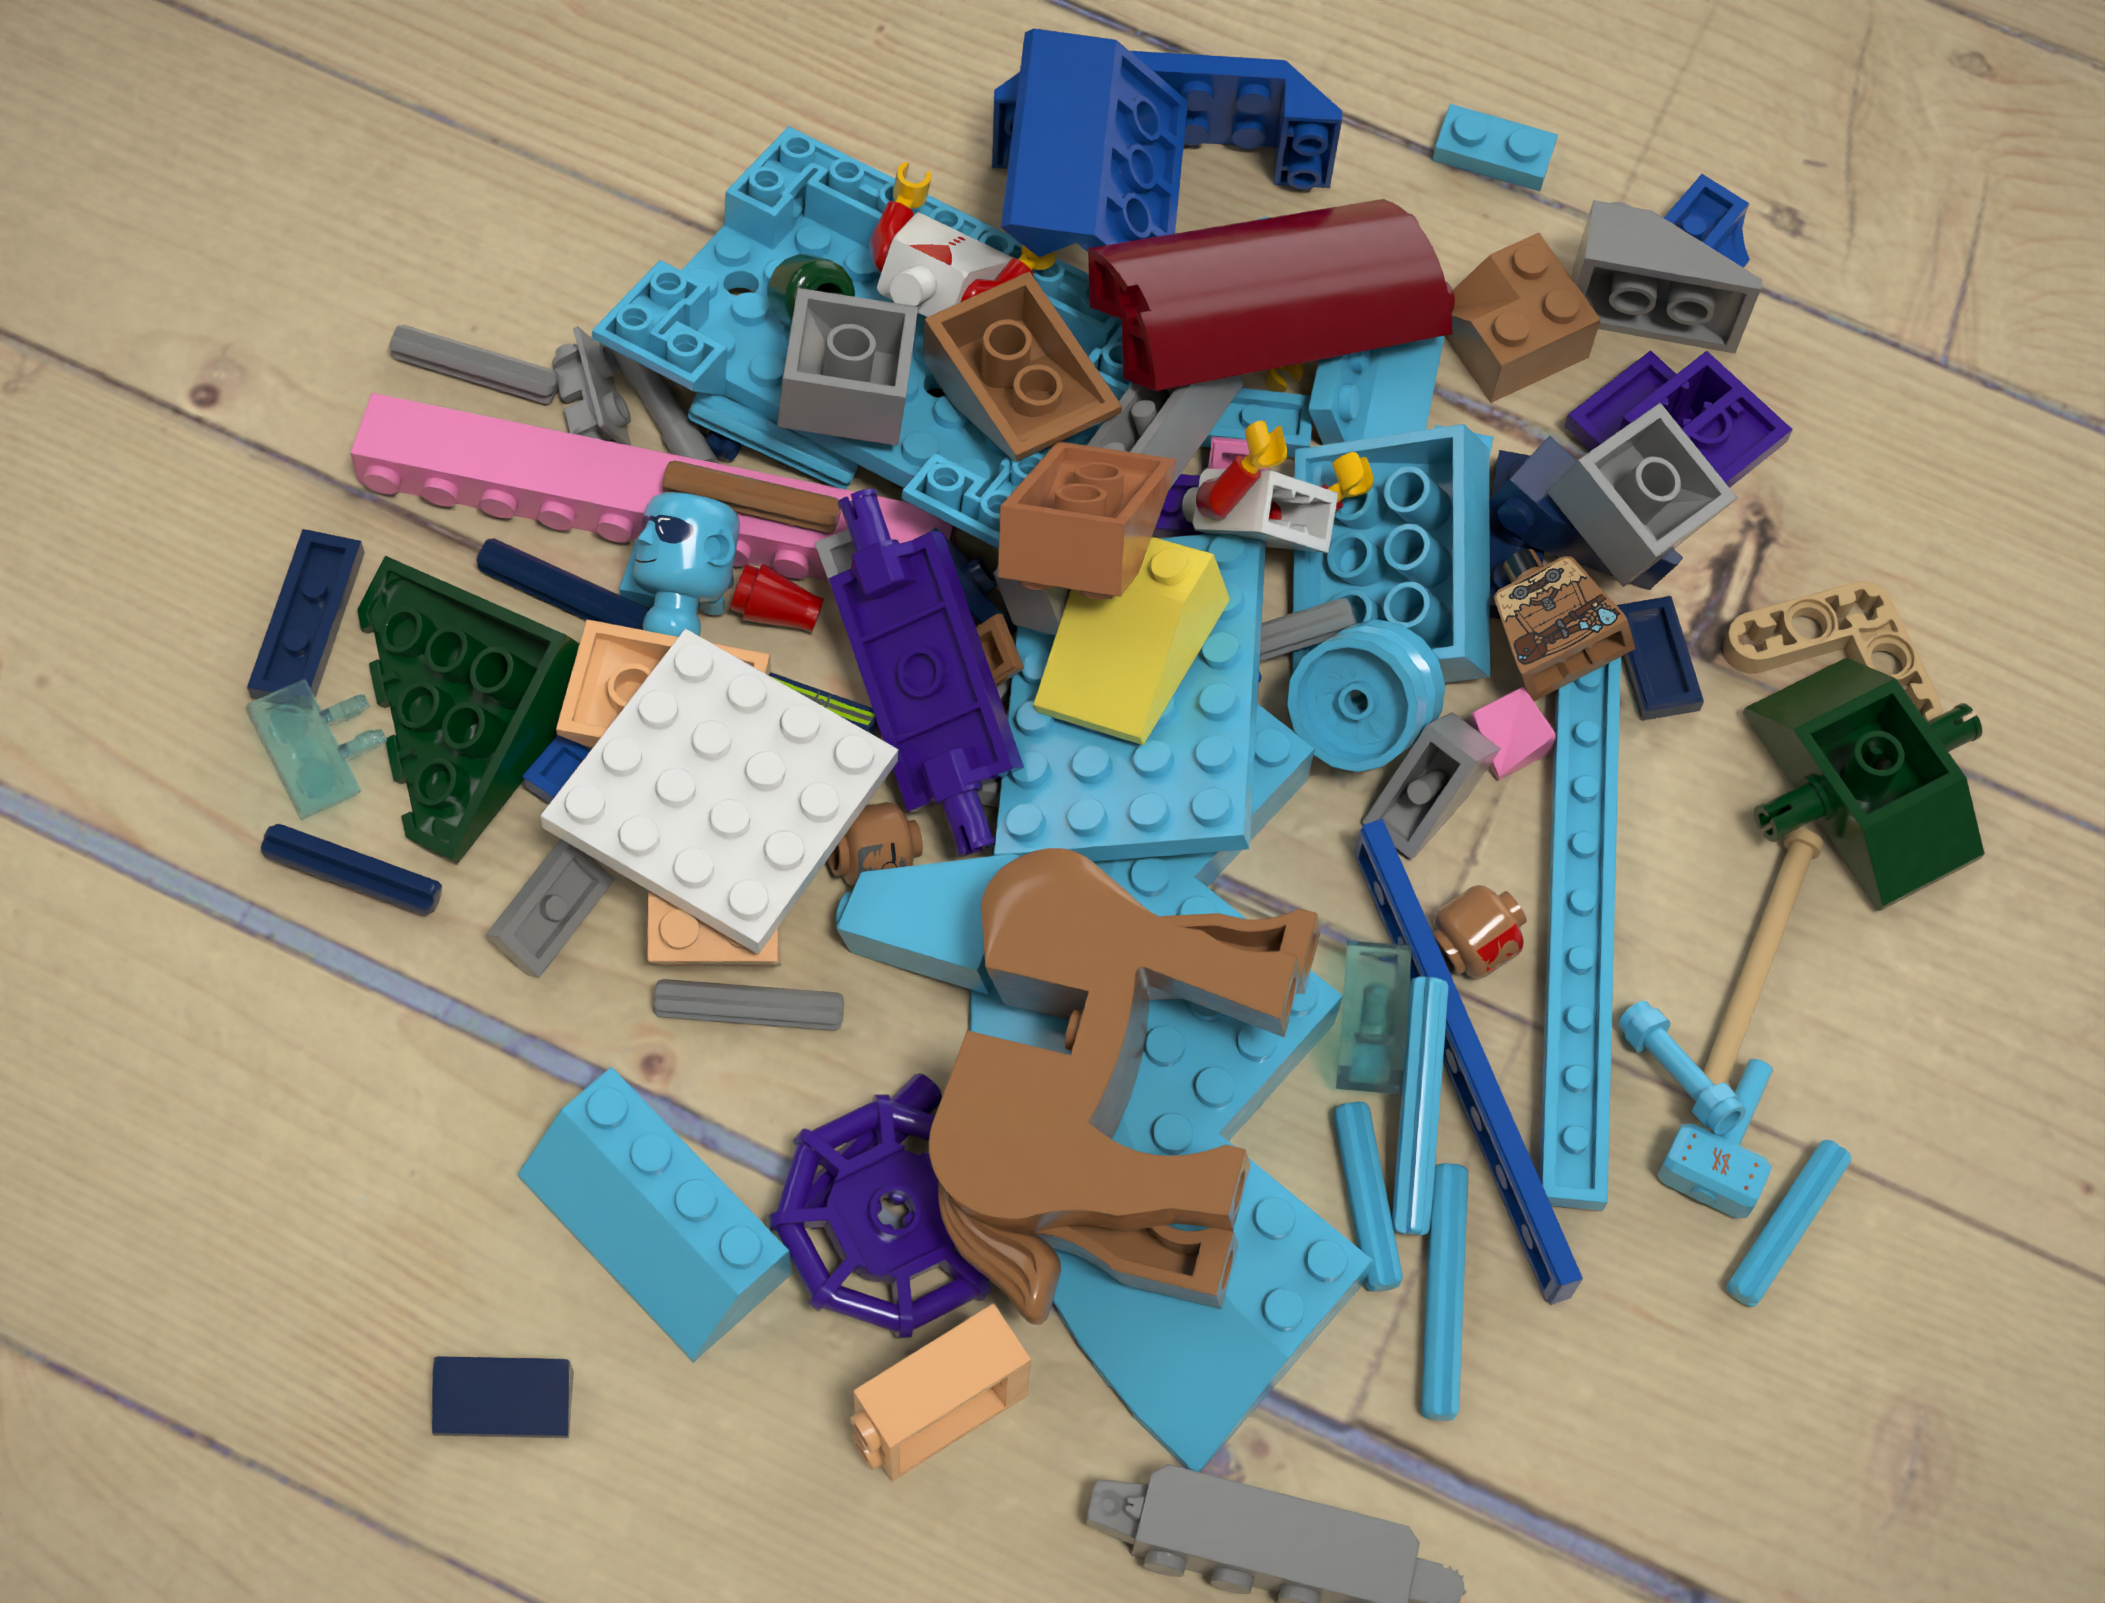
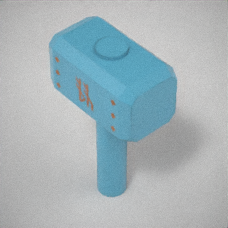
[1657,1059,1773,1218]

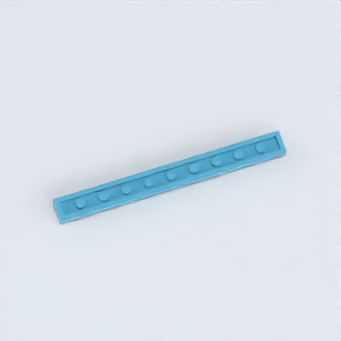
[1539,657,1621,1211]

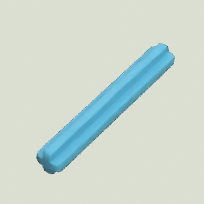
[1392,977,1449,1236]
[1421,1163,1468,1421]

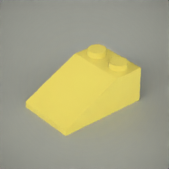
[1033,537,1230,745]

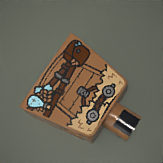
[1493,549,1636,701]

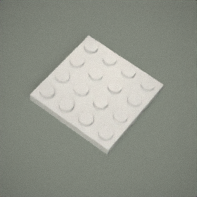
[540,628,899,955]

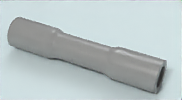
[609,348,719,464]

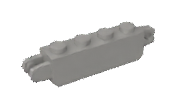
[1086,1464,1467,1603]

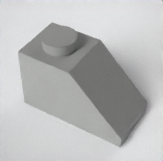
[1363,712,1501,859]

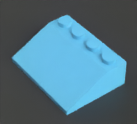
[1292,424,1490,683]

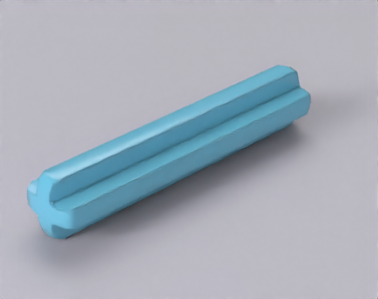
[688,392,858,489]
[1334,1101,1403,1292]
[1726,1139,1851,1307]

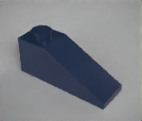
[1489,435,1683,590]

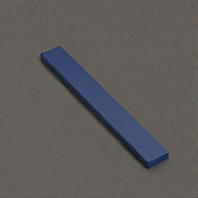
[1353,819,1583,1305]

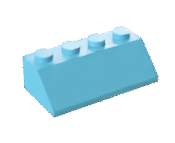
[518,1067,792,1363]

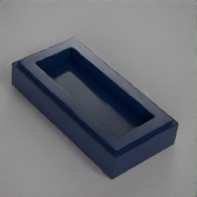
[1617,596,1704,721]

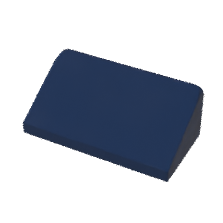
[432,1356,574,1438]

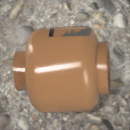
[828,802,923,887]

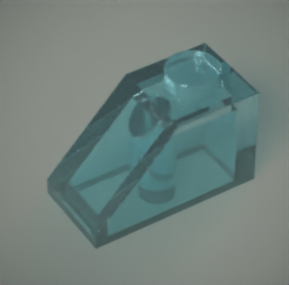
[1336,940,1411,1094]

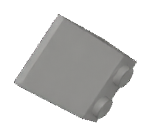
[1571,200,1762,353]

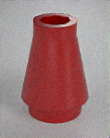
[730,563,824,633]

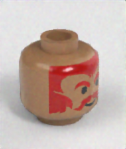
[1432,885,1527,979]

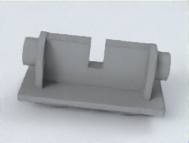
[552,326,631,446]

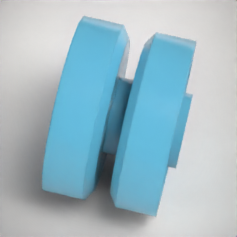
[1287,619,1445,772]

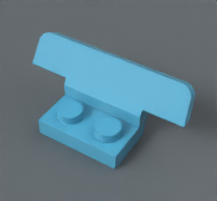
[1308,336,1444,445]

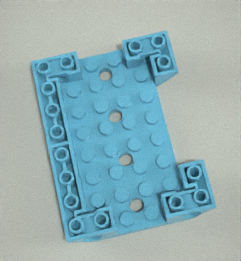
[592,126,1133,549]

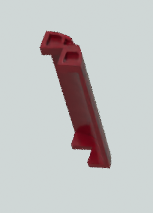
[1088,199,1455,391]

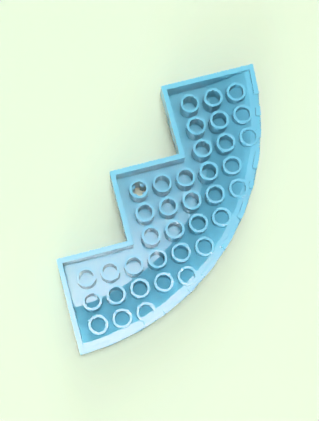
[970,704,1373,1473]

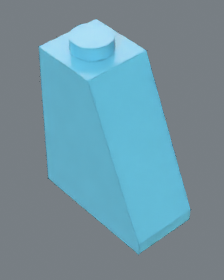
[836,854,1020,995]

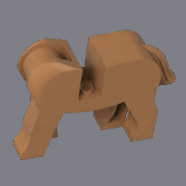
[929,848,1321,1325]

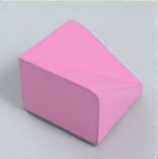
[1468,686,1556,781]

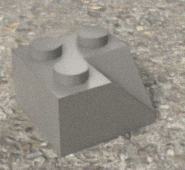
[777,288,918,446]
[1547,403,1737,587]

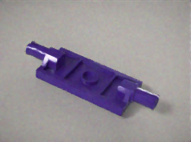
[828,489,1024,857]

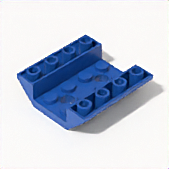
[1001,28,1188,257]

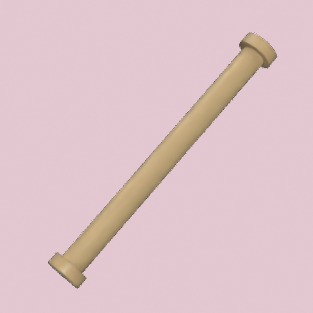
[1703,828,1824,1089]

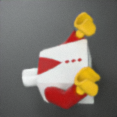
[869,162,1057,317]
[1182,420,1374,553]

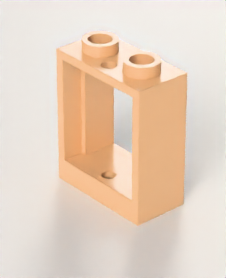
[850,1303,1031,1481]

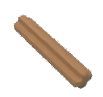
[662,460,841,533]

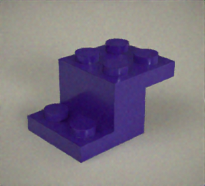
[1564,350,1793,488]

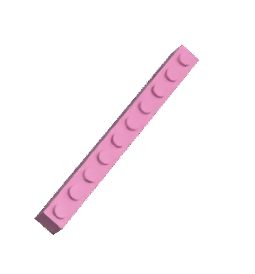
[350,393,956,580]

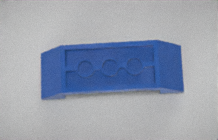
[992,51,1342,189]

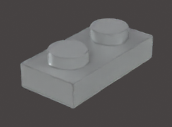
[485,839,614,977]

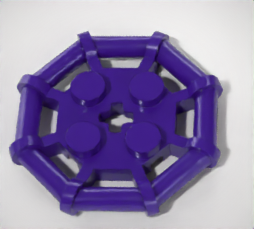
[768,1094,992,1338]

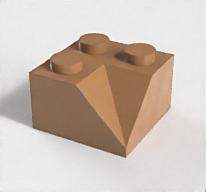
[1445,232,1601,403]

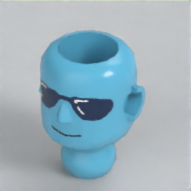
[633,492,740,637]

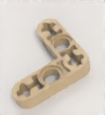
[1722,581,1943,722]

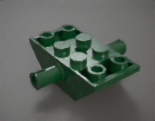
[1743,658,1985,911]

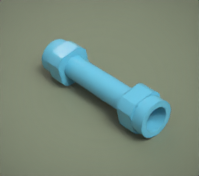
[1618,1001,1746,1135]

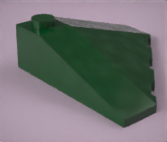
[357,556,580,863]

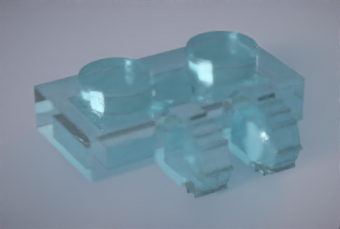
[245,679,387,820]

